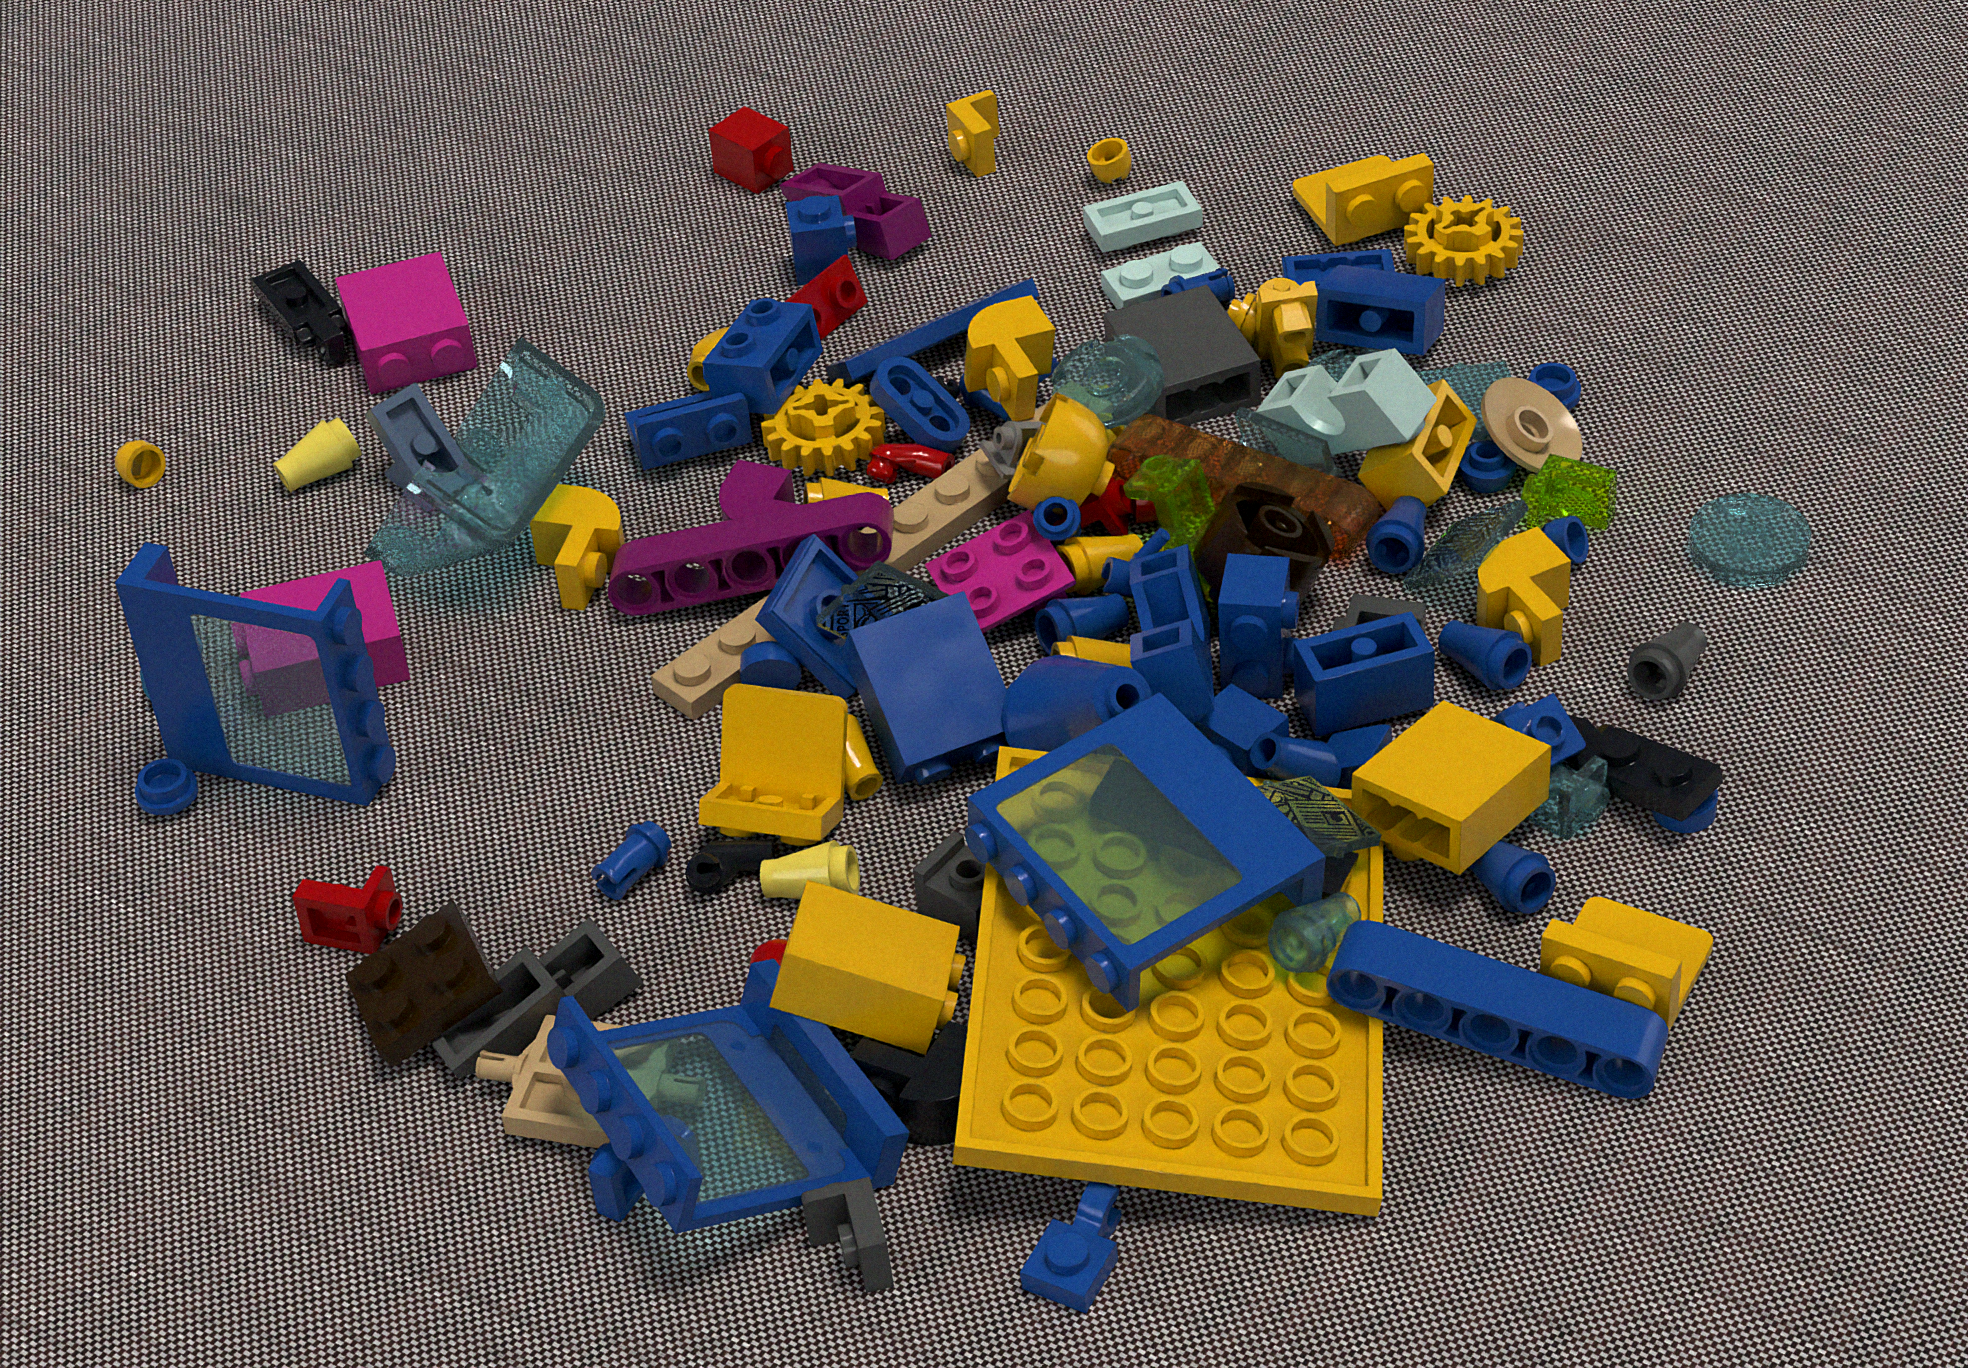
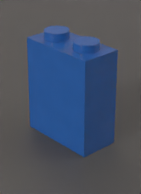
[842,591,1010,785]

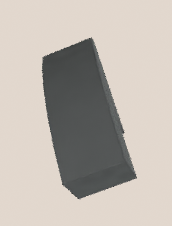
[430,917,643,1078]

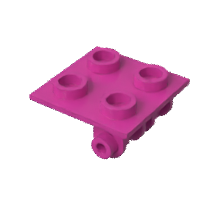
[924,509,1077,634]

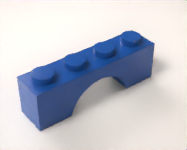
[1130,544,1215,724]

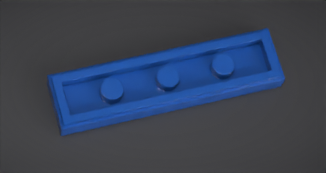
[825,278,1040,384]

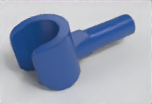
[1101,528,1170,598]

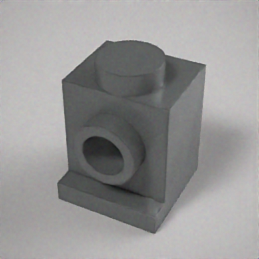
[913,831,986,946]

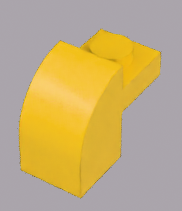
[964,295,1056,422]
[529,483,625,611]
[1476,526,1571,667]

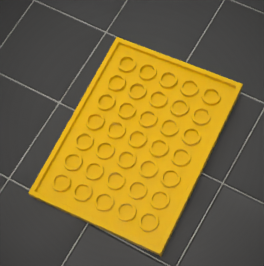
[952,746,1383,1217]

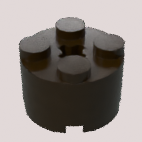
[1193,482,1335,608]

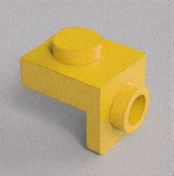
[946,90,1000,178]

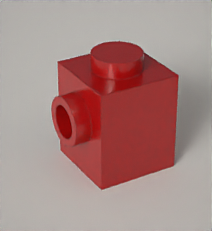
[708,106,794,194]

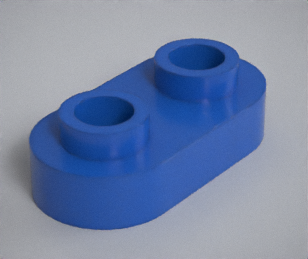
[870,356,970,454]

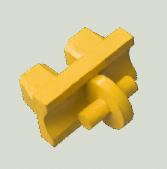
[1254,278,1318,378]

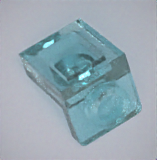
[1525,755,1610,841]

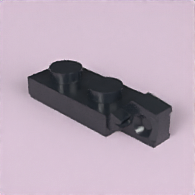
[251,260,349,367]
[1566,715,1723,822]

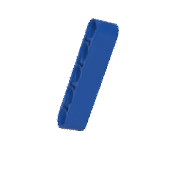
[1326,920,1668,1099]

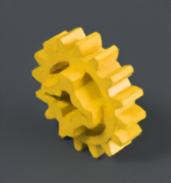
[1404,195,1524,287]
[761,378,886,477]

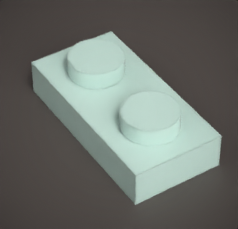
[1083,180,1203,253]
[1101,241,1223,310]

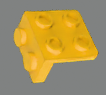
[1292,153,1434,246]
[698,683,848,846]
[1540,897,1713,1033]

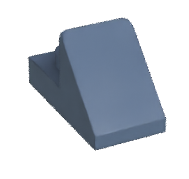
[364,382,479,508]

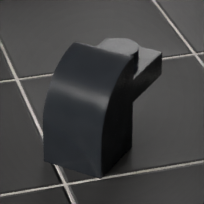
[850,1020,967,1146]

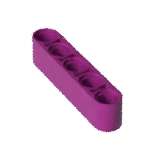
[607,492,894,616]

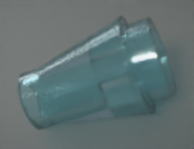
[1268,892,1361,973]

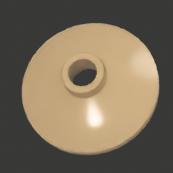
[1481,377,1583,476]

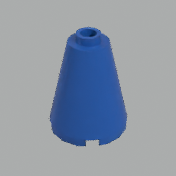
[1002,655,1152,759]

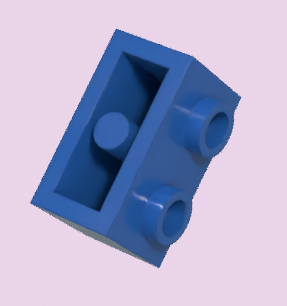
[1316,265,1446,355]
[702,298,823,415]
[1218,553,1300,699]
[1293,611,1435,737]

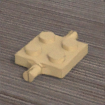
[475,1015,705,1148]

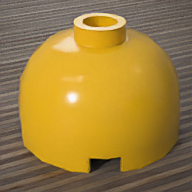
[1007,392,1115,514]

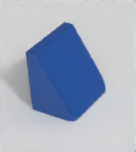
[1327,724,1392,790]

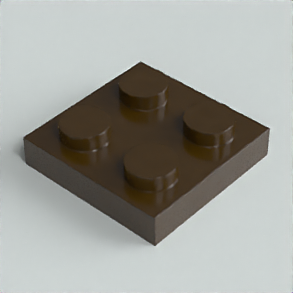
[344,901,503,1068]

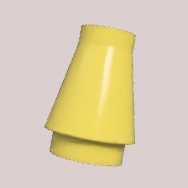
[273,417,362,492]
[760,840,860,900]

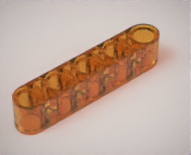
[1106,413,1381,561]

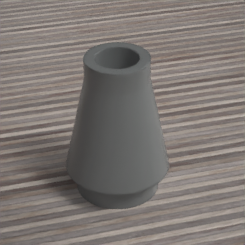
[1627,622,1707,700]

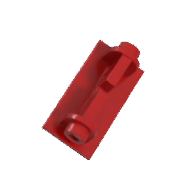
[785,254,868,340]

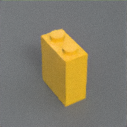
[1351,700,1552,875]
[769,880,966,1055]

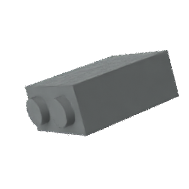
[1104,285,1261,434]

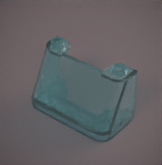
[363,337,606,577]

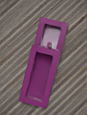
[780,162,932,260]

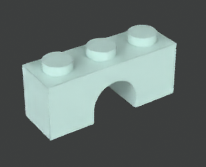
[1255,348,1437,461]

